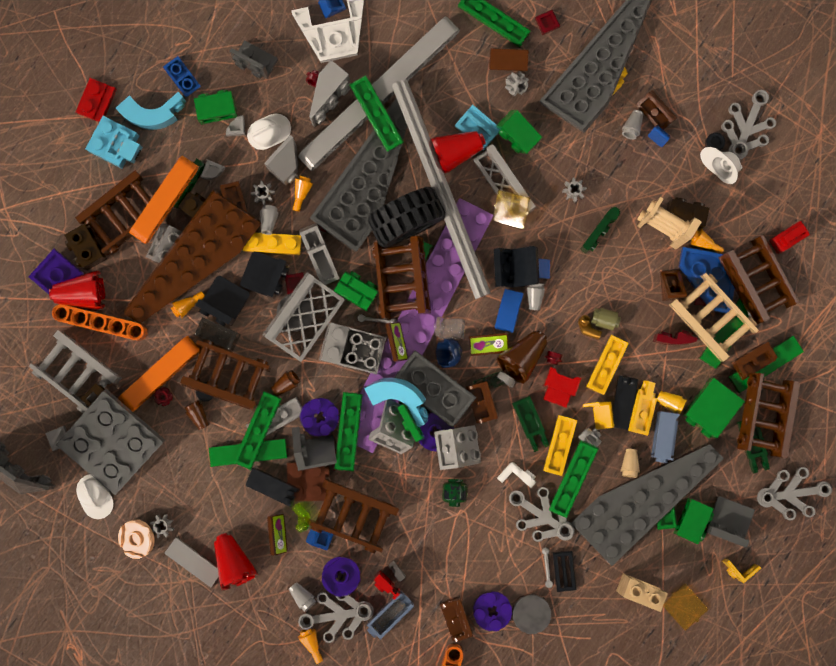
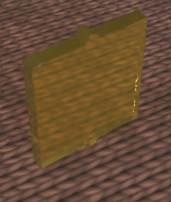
[493,190,530,229]
[663,584,709,631]

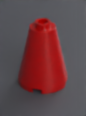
[431,131,486,174]
[49,271,105,309]
[214,533,258,590]

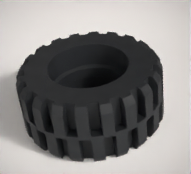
[368,187,446,247]

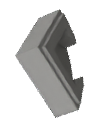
[226,115,245,137]
[200,160,226,180]
[497,371,516,388]
[389,560,406,581]

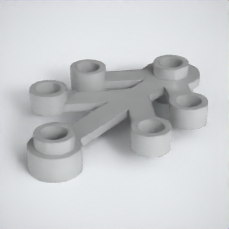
[721,90,776,160]
[757,467,832,520]
[509,487,575,542]
[298,592,374,643]

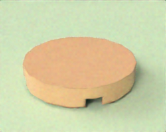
[118,520,155,559]

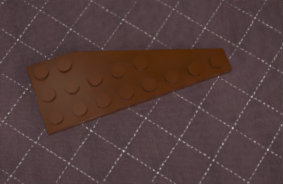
[124,190,261,324]

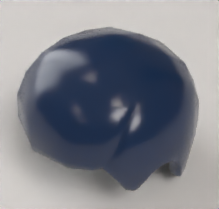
[436,338,462,368]

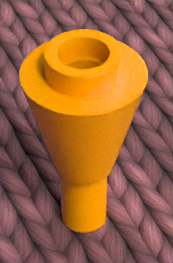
[292,176,314,212]
[690,228,724,254]
[171,291,205,319]
[298,628,323,664]

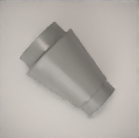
[622,110,644,140]
[260,205,279,235]
[527,283,546,310]
[289,582,316,612]

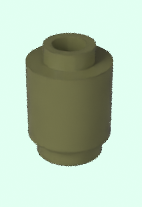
[591,307,621,331]

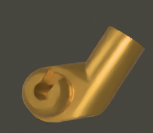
[578,315,602,340]

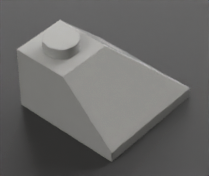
[264,135,298,186]

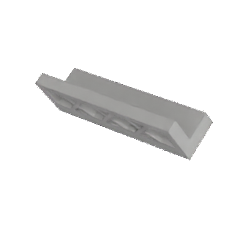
[473,144,536,222]

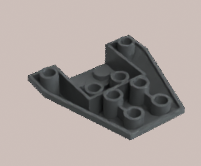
[0,442,55,494]

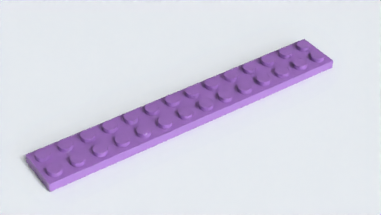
[357,198,493,453]

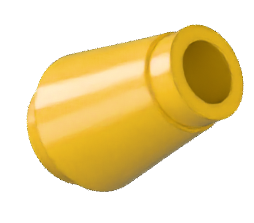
[657,391,687,414]

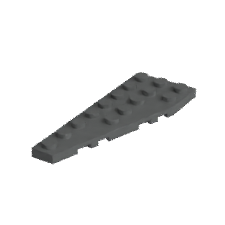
[540,0,652,133]
[309,98,408,252]
[571,444,724,566]

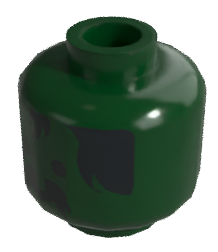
[442,479,468,507]

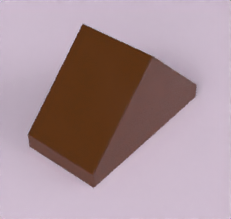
[660,270,687,301]

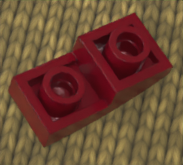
[653,330,698,345]

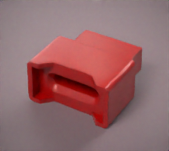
[769,221,810,254]
[543,367,582,408]

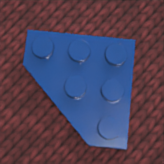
[679,247,735,314]

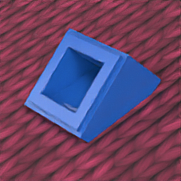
[318,0,346,18]
[648,125,671,147]
[539,259,550,279]
[306,529,334,550]

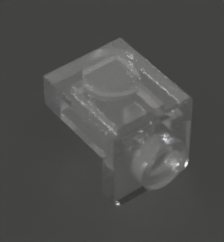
[434,317,465,339]

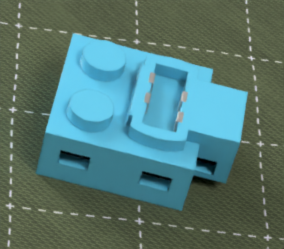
[85,116,143,169]

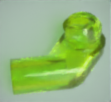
[292,502,310,533]

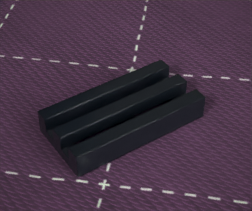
[552,551,576,592]

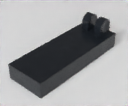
[612,375,638,430]
[245,468,300,507]

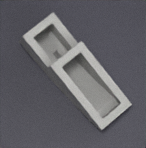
[299,223,340,285]

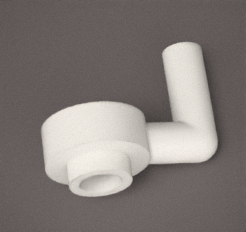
[497,462,536,488]

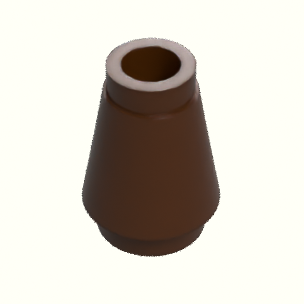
[271,370,300,396]
[184,400,209,430]

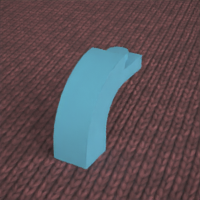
[116,92,186,130]
[364,378,428,427]

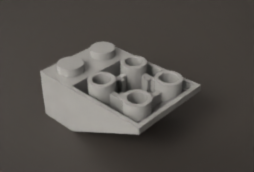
[309,60,351,127]
[319,323,386,375]

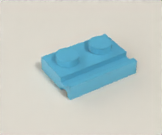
[455,105,500,151]

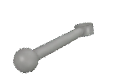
[358,314,397,323]
[542,547,553,588]

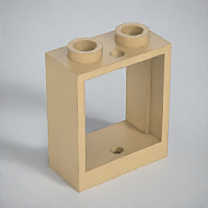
[616,573,668,612]

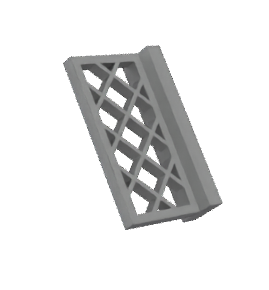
[262,272,345,362]

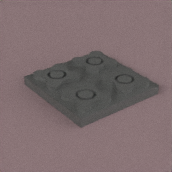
[56,389,165,495]

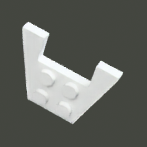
[291,0,364,63]

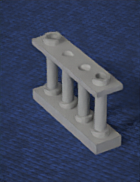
[29,330,122,413]

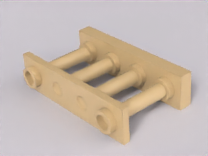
[637,197,702,249]
[669,273,759,362]

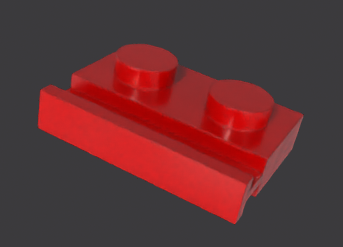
[76,78,117,122]
[374,570,401,600]

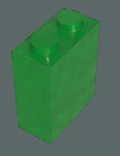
[682,378,745,439]

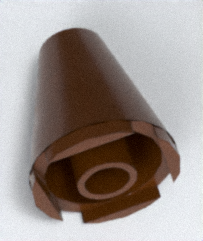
[496,331,548,384]

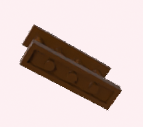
[75,170,151,256]
[718,235,800,324]
[372,236,431,319]
[180,339,271,411]
[737,373,801,458]
[308,479,399,553]

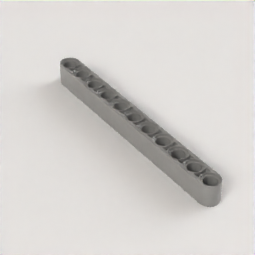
[298,16,460,171]

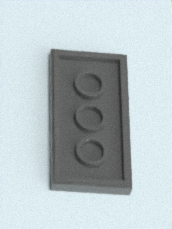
[394,350,476,428]

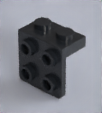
[494,246,540,288]
[240,251,290,299]
[195,276,250,327]

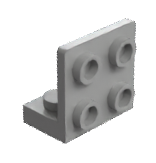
[146,223,182,263]
[369,399,415,454]
[434,425,481,470]

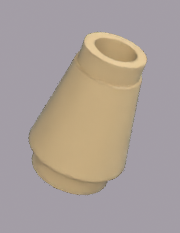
[621,449,640,478]

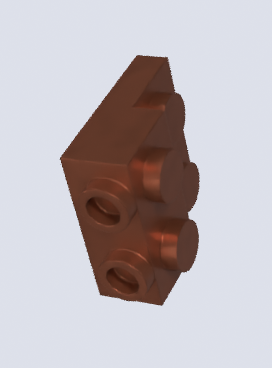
[287,462,330,502]

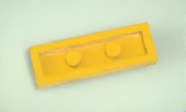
[243,233,302,255]
[586,335,629,395]
[543,415,577,476]

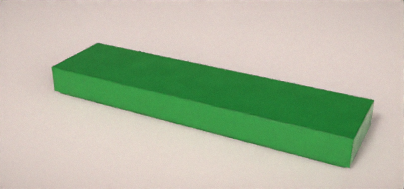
[458,0,531,48]
[349,75,404,152]
[699,298,749,369]
[728,336,804,393]
[233,391,282,470]
[335,392,363,471]
[209,439,288,467]
[549,439,599,518]

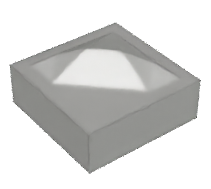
[45,426,67,451]

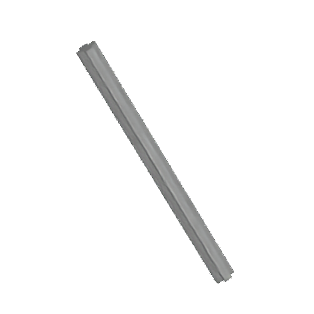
[392,79,491,299]

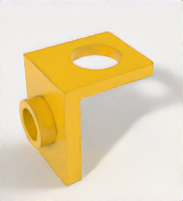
[583,402,614,430]
[722,559,761,583]

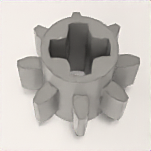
[505,71,529,96]
[562,178,587,203]
[251,181,275,205]
[578,427,602,447]
[150,514,175,538]

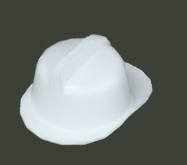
[247,114,291,150]
[700,147,742,184]
[76,474,113,519]

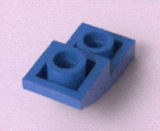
[163,56,201,97]
[495,289,523,333]

